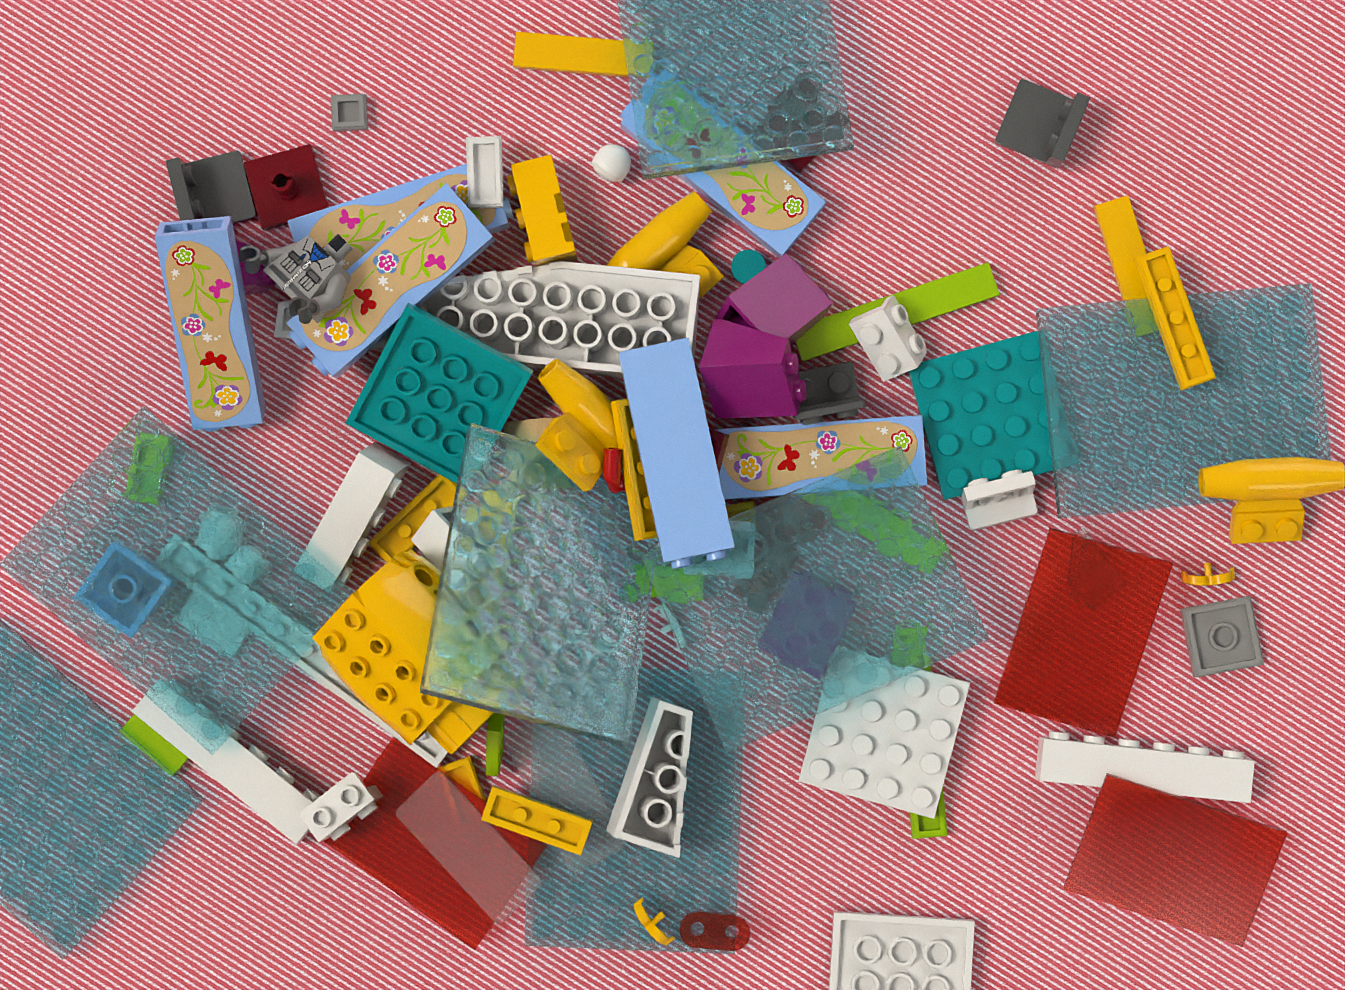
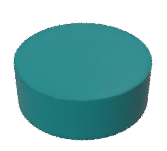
[731,249,766,285]

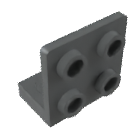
[995,79,1091,169]
[166,150,257,223]
[792,361,865,425]

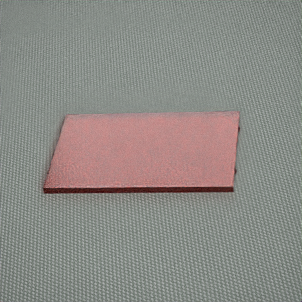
[993,527,1173,738]
[323,737,547,950]
[1063,773,1288,947]

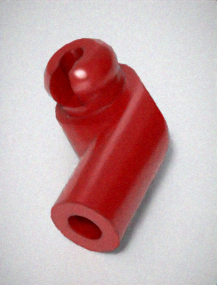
[603,447,626,494]

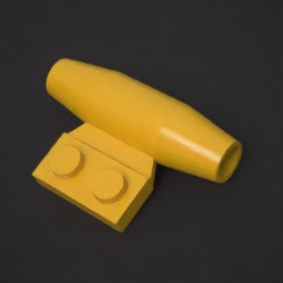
[606,191,724,299]
[535,359,618,492]
[1198,457,1345,544]

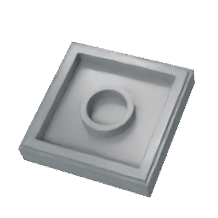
[1180,596,1264,678]

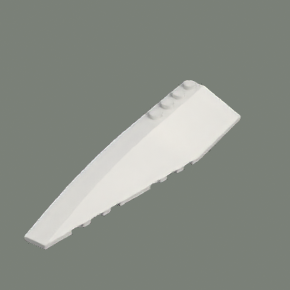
[274,261,701,378]

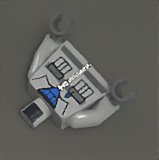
[239,234,353,324]

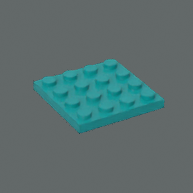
[345,303,534,490]
[908,330,1079,500]

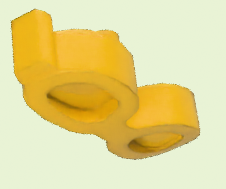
[1181,563,1235,586]
[633,897,675,946]

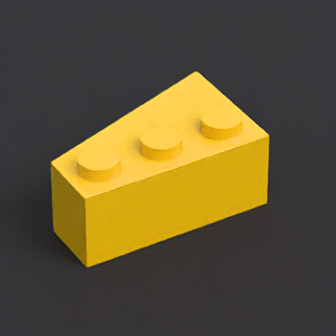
[507,154,578,266]

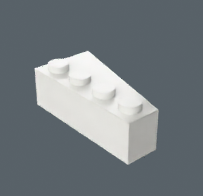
[293,442,411,593]
[606,697,693,858]

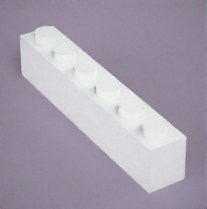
[131,679,319,845]
[1035,731,1255,803]

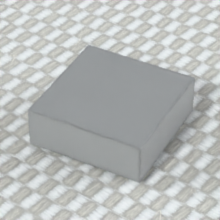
[331,94,368,132]

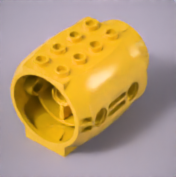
[312,549,520,755]

